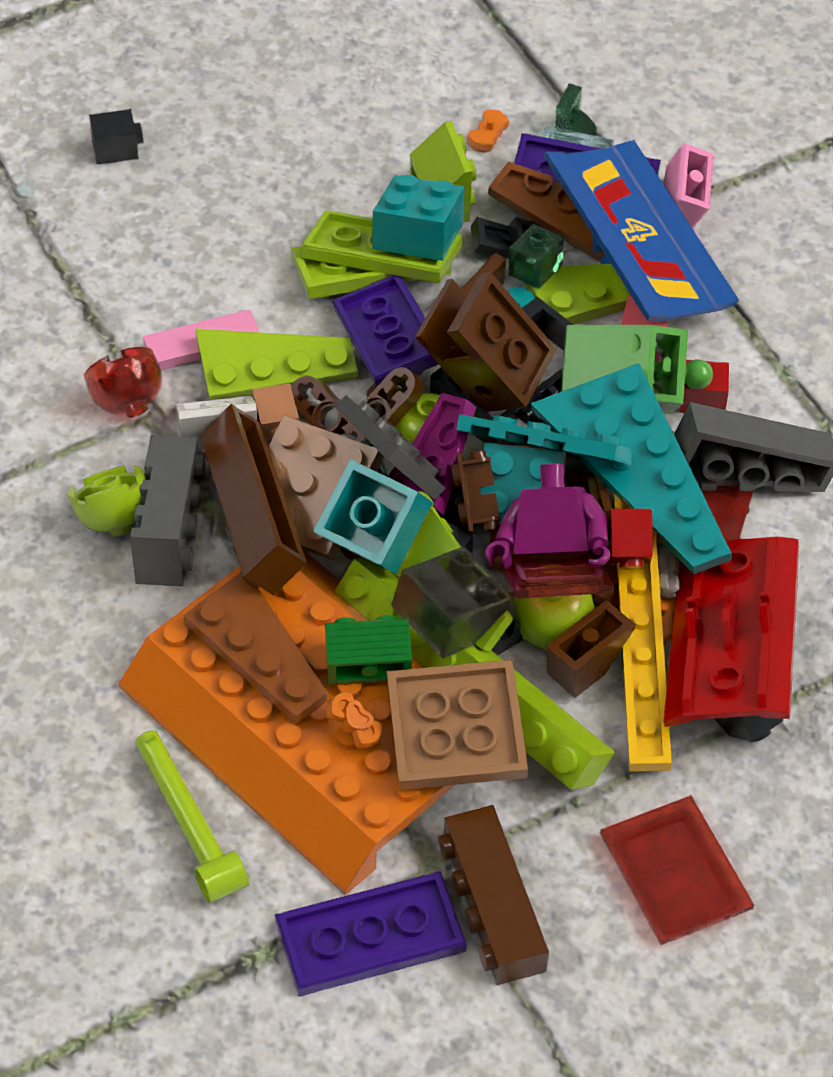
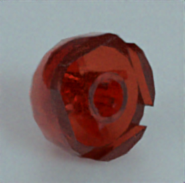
[84,347,162,418]

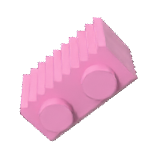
[664,144,715,229]

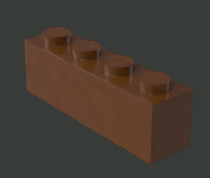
[438,805,549,986]

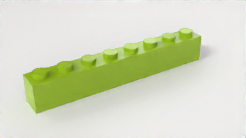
[334,558,615,790]

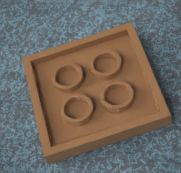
[268,415,384,560]
[387,660,528,790]

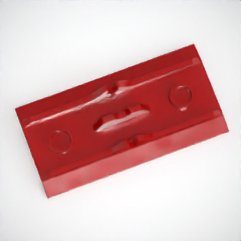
[663,536,800,727]

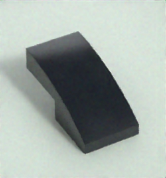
[470,217,551,259]

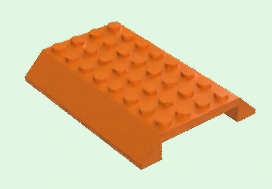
[119,549,455,895]

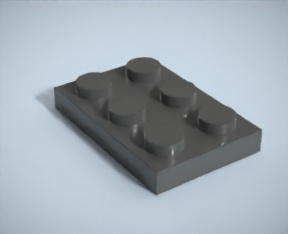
[336,395,445,500]

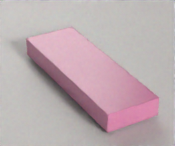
[143,309,259,372]

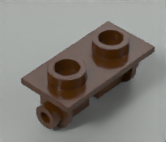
[451,450,501,535]

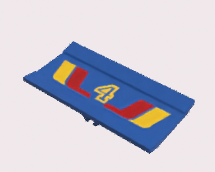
[544,140,739,322]

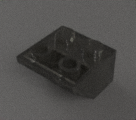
[391,546,516,658]

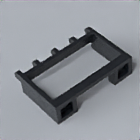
[430,297,574,444]

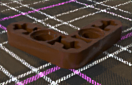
[291,367,424,448]

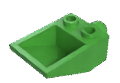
[561,325,713,414]

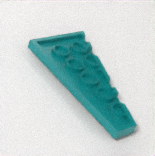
[531,363,731,574]

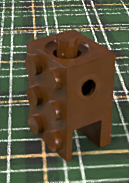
[415,272,557,412]

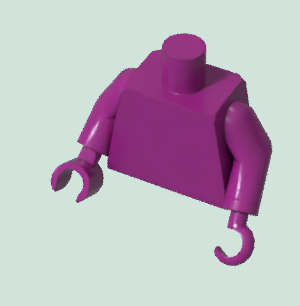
[485,464,611,569]

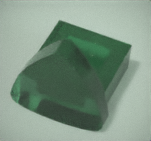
[554,83,597,142]

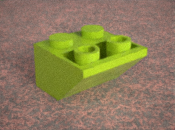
[409,120,477,222]

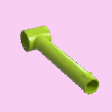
[135,730,249,903]

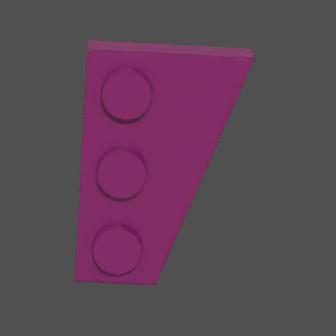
[392,393,476,515]

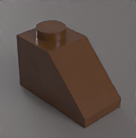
[546,600,635,698]

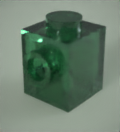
[509,224,564,289]

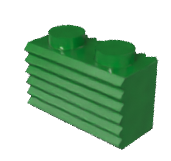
[325,615,412,685]

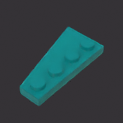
[456,414,634,465]

